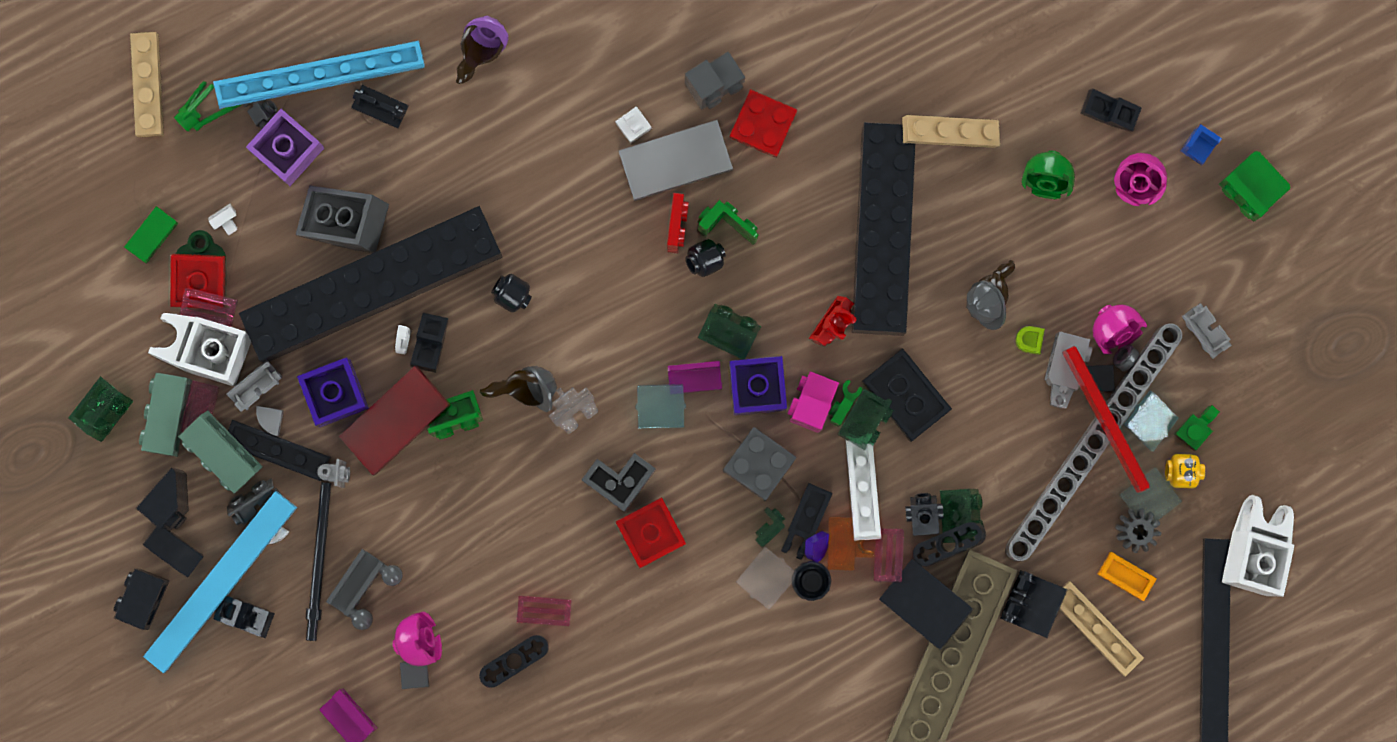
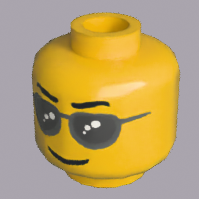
[1165,454,1205,488]

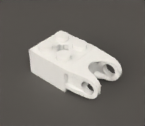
[148,313,251,387]
[1222,495,1294,596]

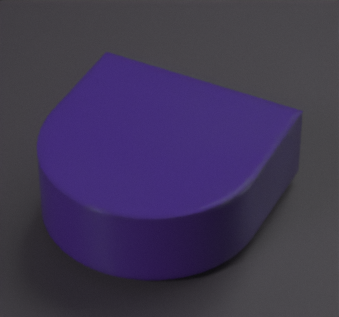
[805,531,829,562]

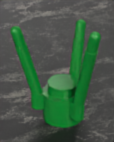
[174,81,241,132]

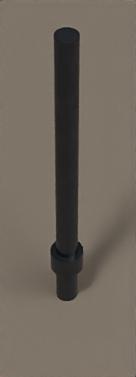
[305,482,332,641]

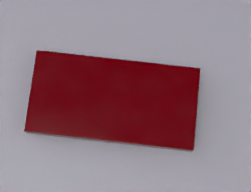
[339,366,451,475]

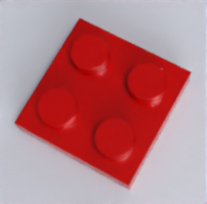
[729,89,798,158]
[667,193,689,254]
[170,254,225,309]
[616,497,686,568]

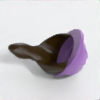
[456,16,508,84]

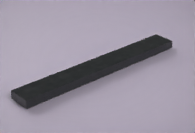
[1200,538,1231,742]

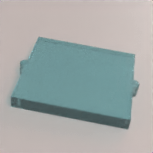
[635,384,686,428]
[1124,391,1179,452]
[1119,467,1182,521]

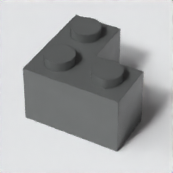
[685,51,745,110]
[582,453,656,512]

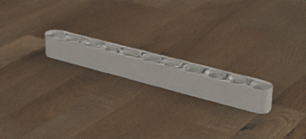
[1005,323,1182,561]

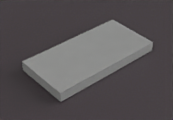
[619,120,733,201]

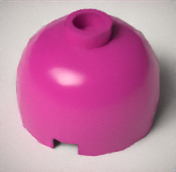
[1114,153,1167,206]
[1092,305,1147,354]
[393,612,442,667]

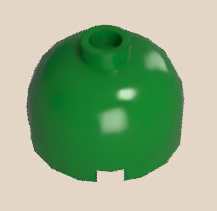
[1021,151,1075,199]

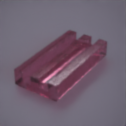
[180,288,238,327]
[874,529,904,583]
[517,596,572,626]

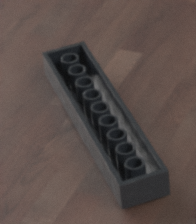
[239,206,503,363]

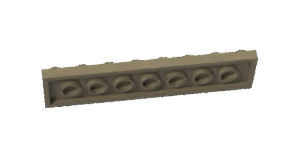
[886,549,1018,742]

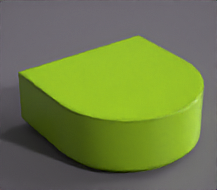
[1015,326,1045,355]

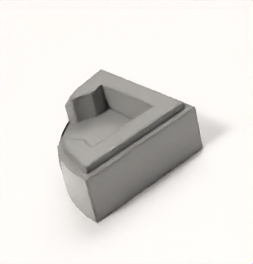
[256,406,284,436]

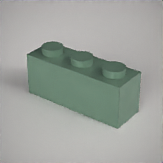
[139,373,192,457]
[178,410,262,494]

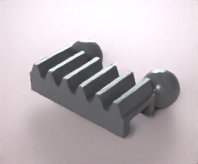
[326,549,403,630]

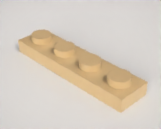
[130,32,164,137]
[902,115,1000,148]
[1059,581,1144,677]

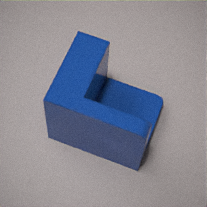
[1180,124,1222,165]

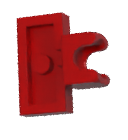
[809,296,857,346]

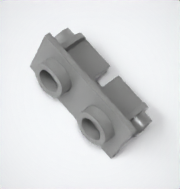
[1182,303,1232,359]
[226,360,282,412]
[318,459,350,488]

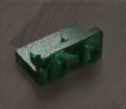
[698,304,761,360]
[68,376,133,442]
[940,489,984,543]

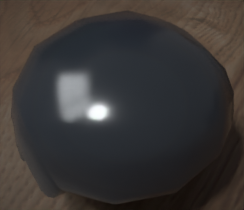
[792,560,832,601]

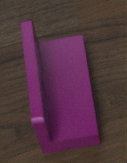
[668,361,722,395]
[320,688,378,742]

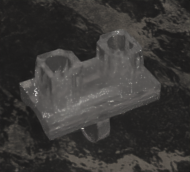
[549,387,598,434]

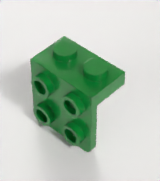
[1219,151,1290,222]
[697,200,759,245]
[427,390,484,440]

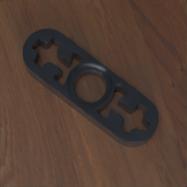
[913,522,986,566]
[479,635,549,688]

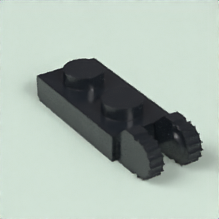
[781,483,833,560]

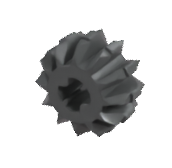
[1115,508,1161,553]

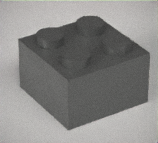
[723,427,797,501]

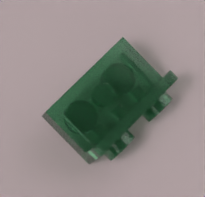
[838,389,894,450]

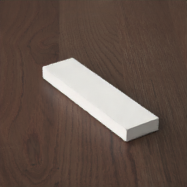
[845,435,881,541]

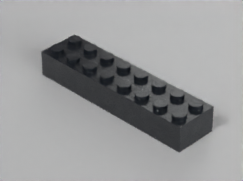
[852,122,915,336]

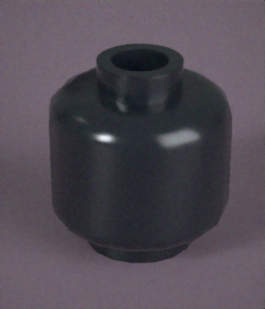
[685,239,726,277]
[491,274,532,313]

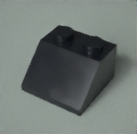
[136,468,189,530]

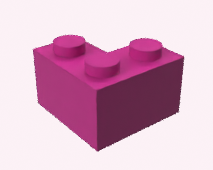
[787,371,839,433]

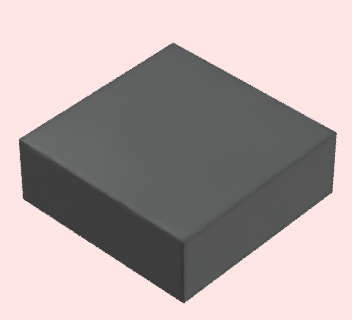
[400,662,429,689]

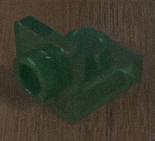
[755,507,785,548]

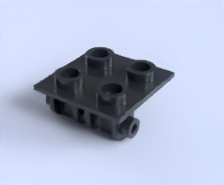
[1000,570,1068,638]

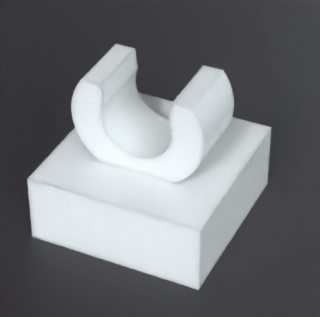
[615,106,652,143]
[208,204,237,235]

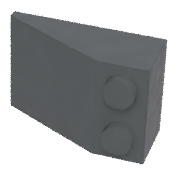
[295,185,389,253]

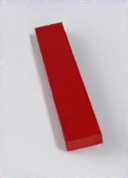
[1062,346,1150,493]

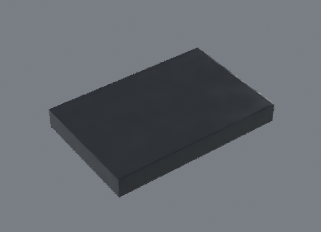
[862,348,952,442]
[879,559,974,650]

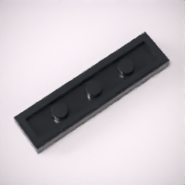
[228,420,331,482]

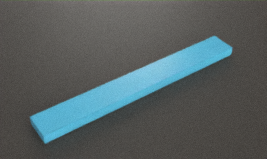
[213,41,425,109]
[143,491,297,673]

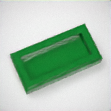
[124,206,178,264]

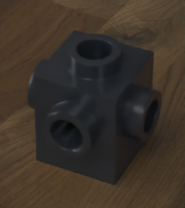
[905,493,944,536]

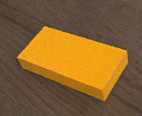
[1097,552,1157,601]

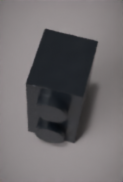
[114,569,170,630]

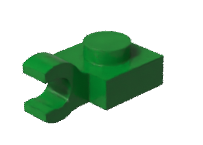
[829,380,862,427]
[1175,405,1220,451]

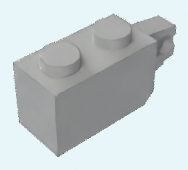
[1044,332,1092,409]

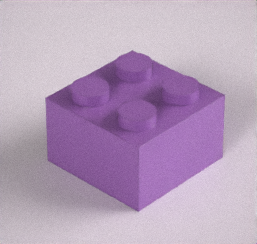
[246,109,324,186]

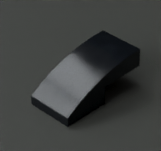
[1080,89,1142,132]
[410,313,448,373]
[143,526,204,578]
[213,596,275,638]

